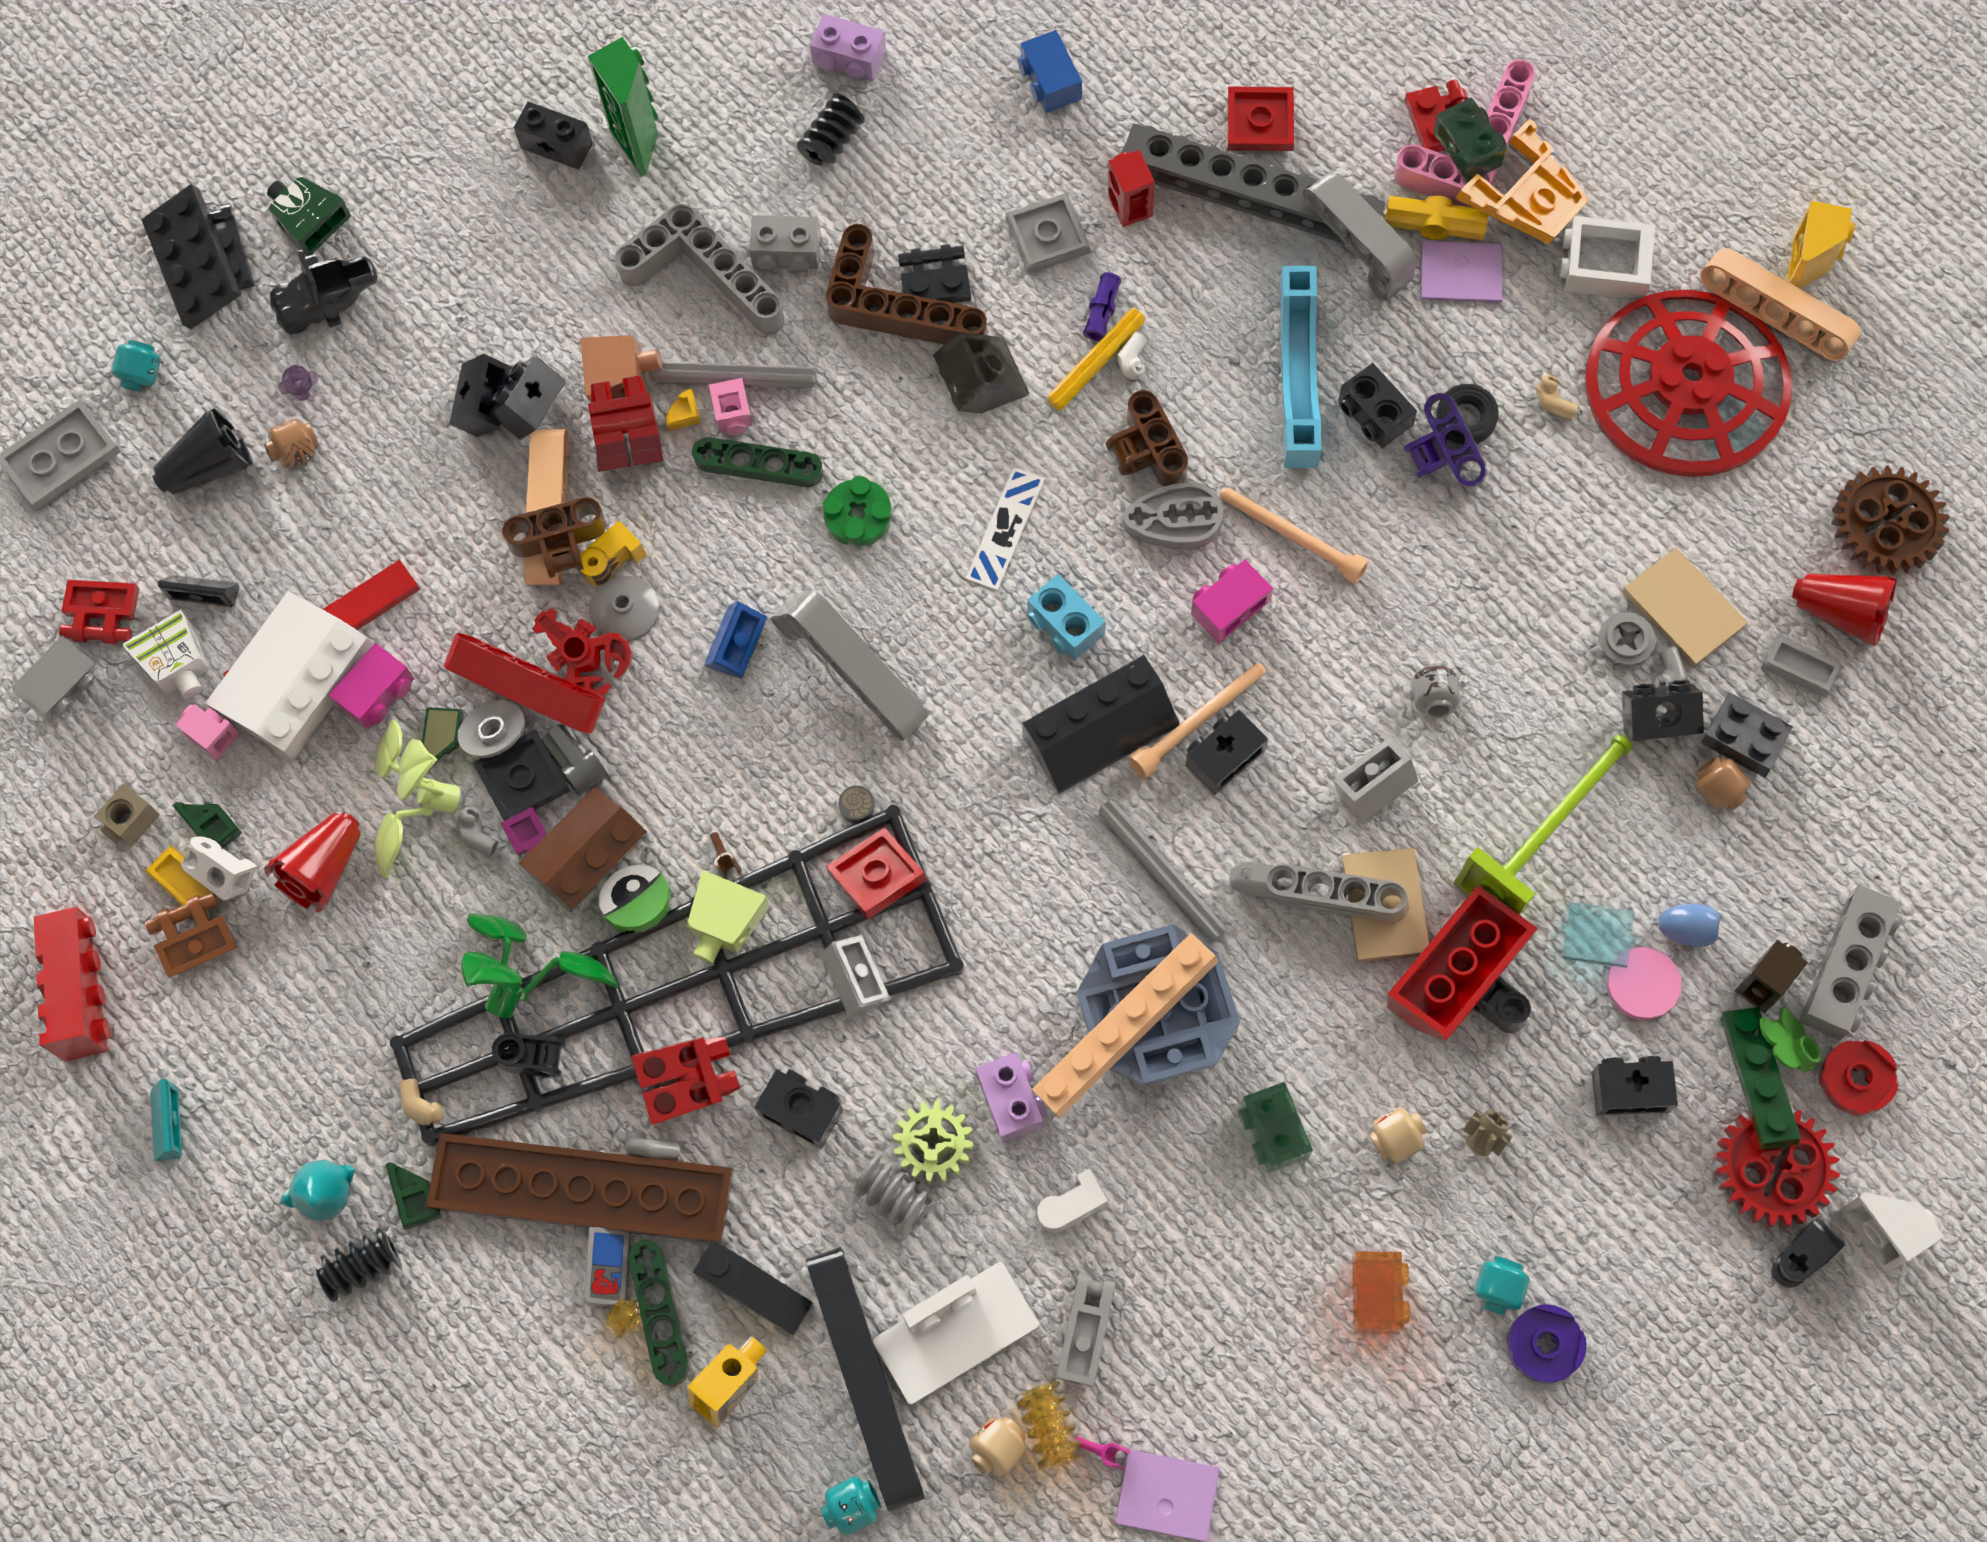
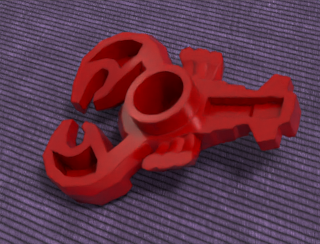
[532,608,632,697]

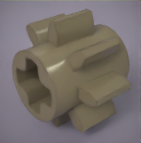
[1463,1110,1512,1157]

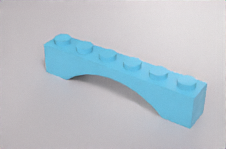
[1279,266,1322,468]

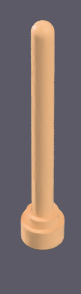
[1220,488,1369,585]
[1128,663,1266,779]

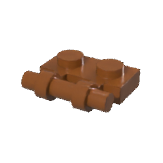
[144,892,238,978]

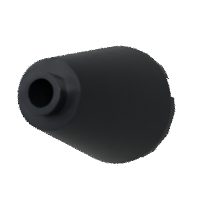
[152,408,253,495]

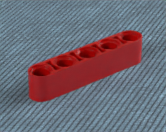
[443,633,605,733]

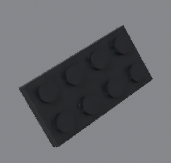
[141,184,242,329]

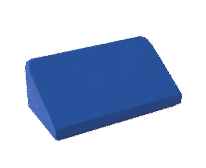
[704,601,768,679]

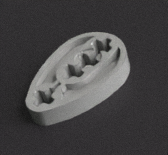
[1123,482,1223,549]

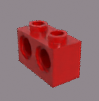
[1107,149,1155,227]

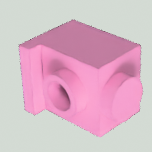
[709,378,753,436]
[176,704,240,761]

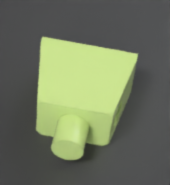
[687,870,770,964]

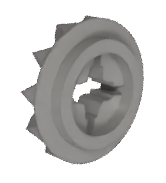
[1598,612,1656,668]

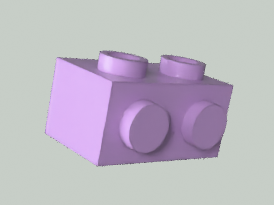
[810,14,886,81]
[975,1052,1048,1143]

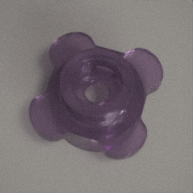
[278,365,318,401]

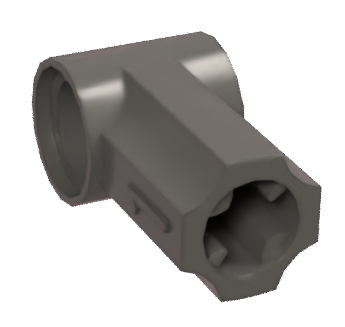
[542,724,608,796]

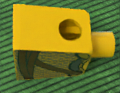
[687,1337,767,1429]

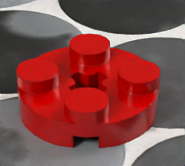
[1818,1040,1898,1117]

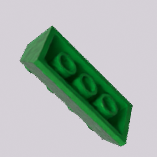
[587,37,659,177]

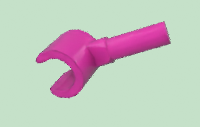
[1074,1436,1130,1470]

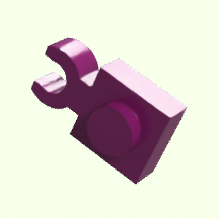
[500,807,547,856]

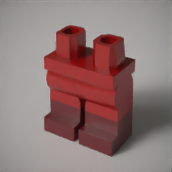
[588,375,666,472]

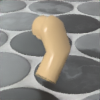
[1536,375,1578,421]
[399,1079,443,1125]

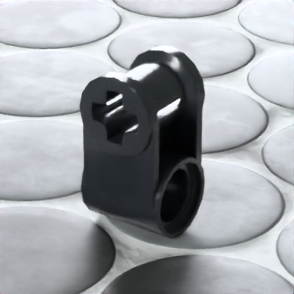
[1473,976,1531,1033]
[491,1033,566,1079]
[1771,1216,1846,1288]

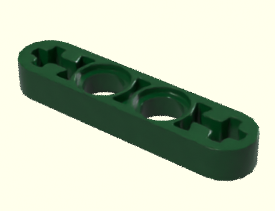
[692,437,823,487]
[629,1240,689,1387]

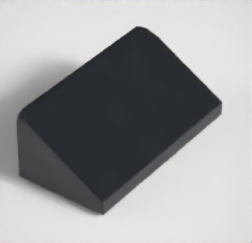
[157,575,239,607]

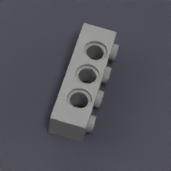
[1799,884,1902,1040]

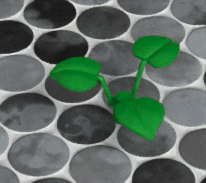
[461,913,617,1018]

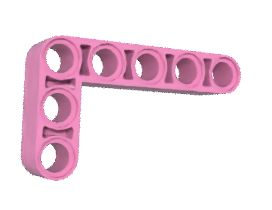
[1394,59,1535,208]

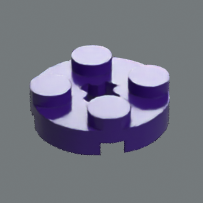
[1507,1304,1587,1384]

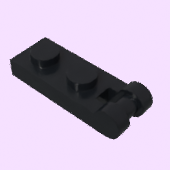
[209,203,255,290]

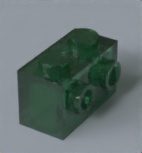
[1433,97,1507,183]
[1238,1081,1313,1173]

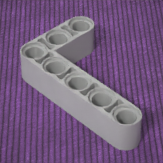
[615,204,785,334]
[770,590,929,741]

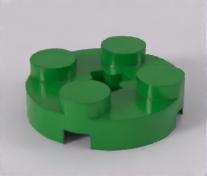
[823,476,892,546]

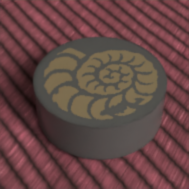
[838,786,875,823]

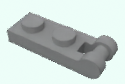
[1056,1274,1116,1387]

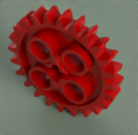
[1713,1109,1840,1228]

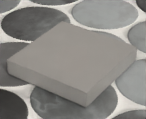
[1005,193,1090,274]

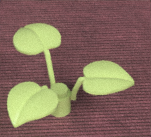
[374,719,460,879]

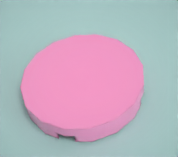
[1606,947,1682,1021]

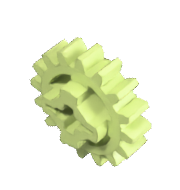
[893,1101,974,1184]

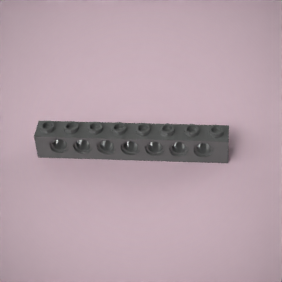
[1121,123,1385,244]

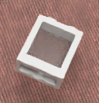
[1559,216,1655,300]

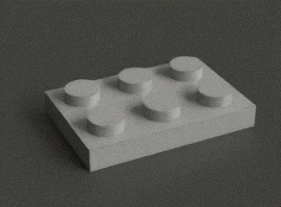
[0,399,121,511]

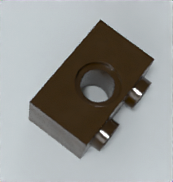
[1735,939,1808,1014]

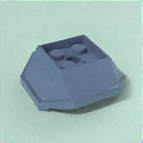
[1077,924,1240,1087]

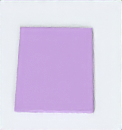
[1421,241,1502,303]
[1115,1449,1220,1542]

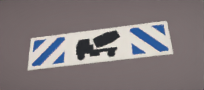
[965,467,1045,590]

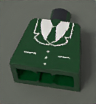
[267,177,351,256]

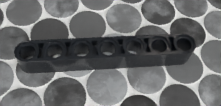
[805,1247,925,1512]

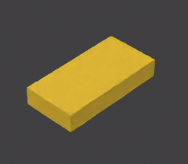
[145,845,219,905]

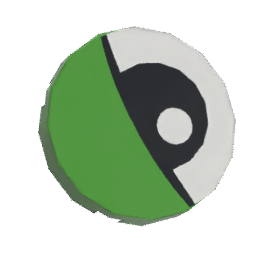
[599,865,671,933]

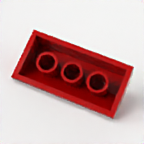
[1386,885,1538,1041]

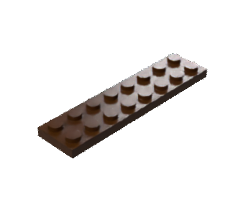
[426,1133,734,1244]

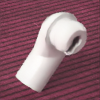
[1117,332,1147,380]

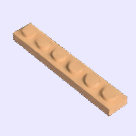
[1032,933,1219,1118]

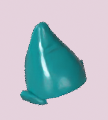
[280,1160,355,1221]

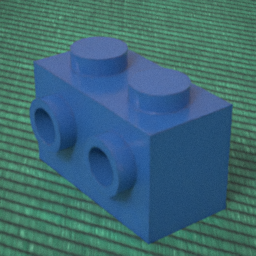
[1017,30,1082,113]

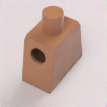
[580,335,662,403]

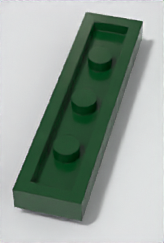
[1720,1007,1801,1150]

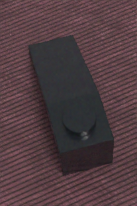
[692,1239,813,1336]

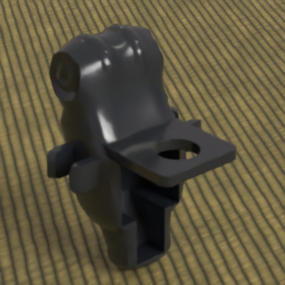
[270,250,378,334]

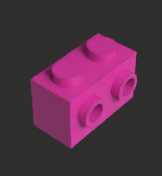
[1191,559,1273,644]
[328,643,414,731]

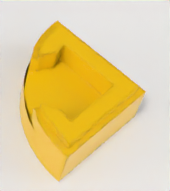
[666,389,701,431]

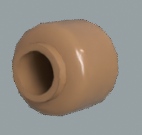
[1695,756,1750,810]

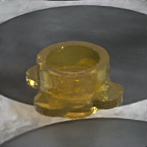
[606,1298,640,1339]

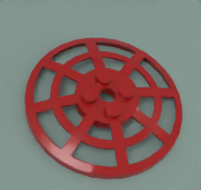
[1585,290,1792,477]

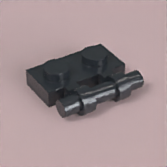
[898,244,971,303]

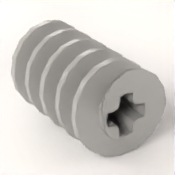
[854,1153,937,1235]

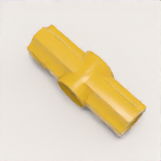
[1385,195,1489,240]

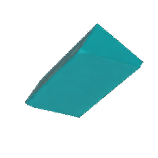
[150,1079,182,1161]

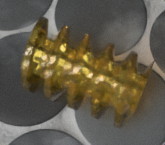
[1017,1381,1084,1469]

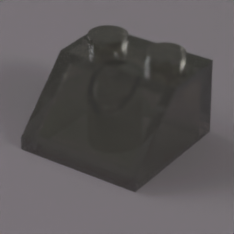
[933,332,1029,414]

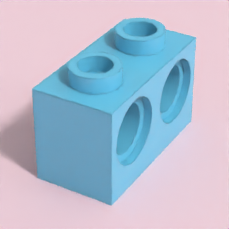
[1027,574,1106,661]

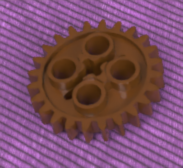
[1831,465,1950,575]

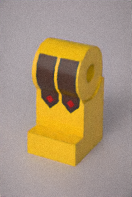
[580,520,647,586]

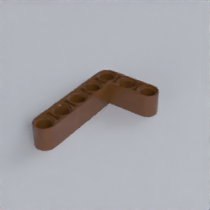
[826,224,988,350]

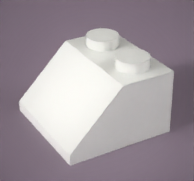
[1839,1192,1945,1273]

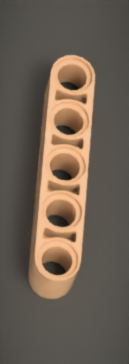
[1700,249,1861,361]
[523,429,569,585]

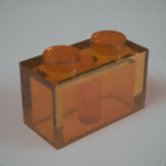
[1352,1251,1410,1334]

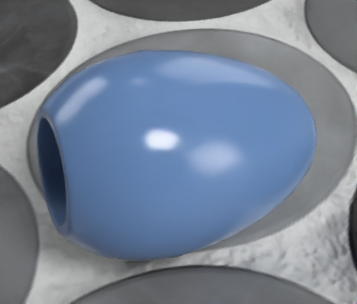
[1658,904,1720,947]

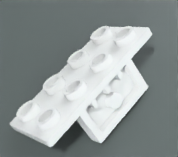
[873,1262,1039,1405]

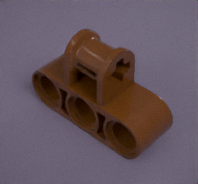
[1105,390,1188,487]
[502,497,606,578]

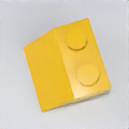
[1787,201,1855,289]

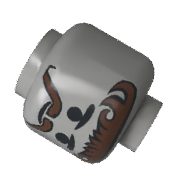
[1412,663,1460,718]

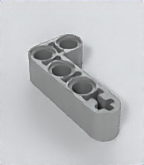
[1304,171,1417,300]

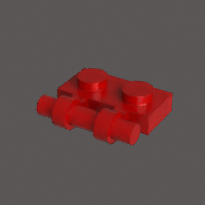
[1404,79,1479,152]
[59,579,140,645]

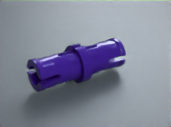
[1083,272,1121,341]

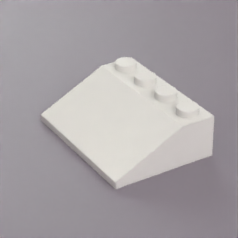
[205,591,373,761]

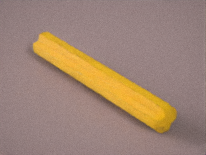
[1047,308,1145,410]

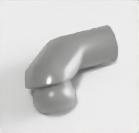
[1654,647,1686,688]
[457,807,498,857]
[625,1130,680,1161]

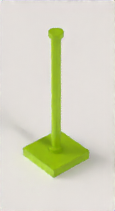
[1453,735,1633,916]

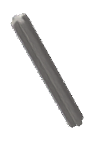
[649,362,816,388]
[1099,800,1226,942]

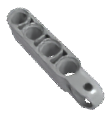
[1229,862,1409,922]

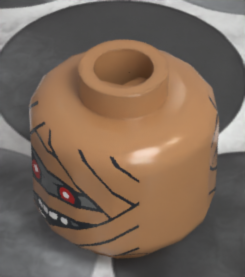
[264,419,319,468]

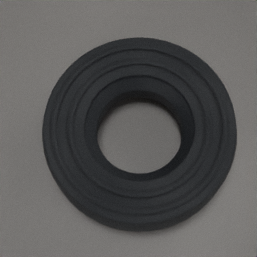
[1436,384,1499,445]

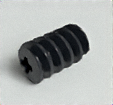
[797,93,865,166]
[316,1227,403,1303]

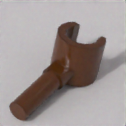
[710,832,742,880]

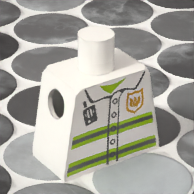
[123,610,209,699]

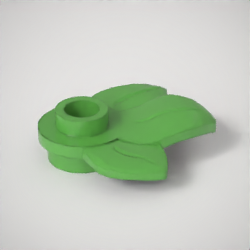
[1760,1006,1821,1072]

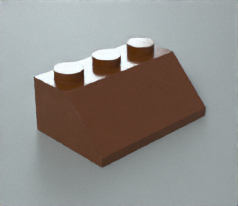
[518,787,647,913]

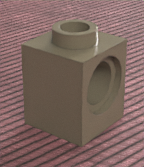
[94,784,160,847]

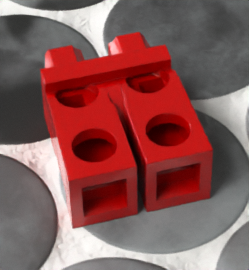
[631,1036,740,1125]

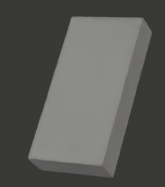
[1761,634,1843,698]

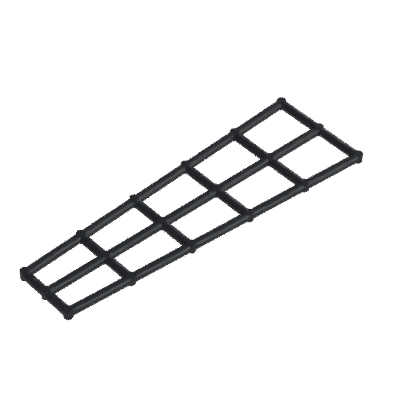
[390,805,964,1146]

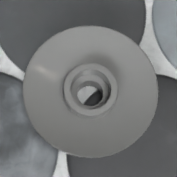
[590,576,660,641]
[458,700,525,758]

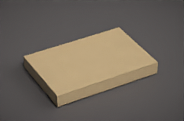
[1622,548,1748,668]
[1342,848,1429,962]

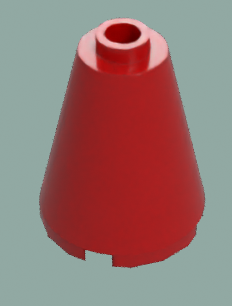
[1792,573,1897,646]
[264,812,361,913]

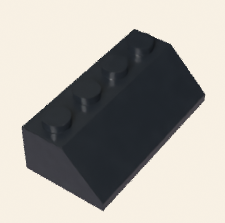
[1022,655,1180,794]

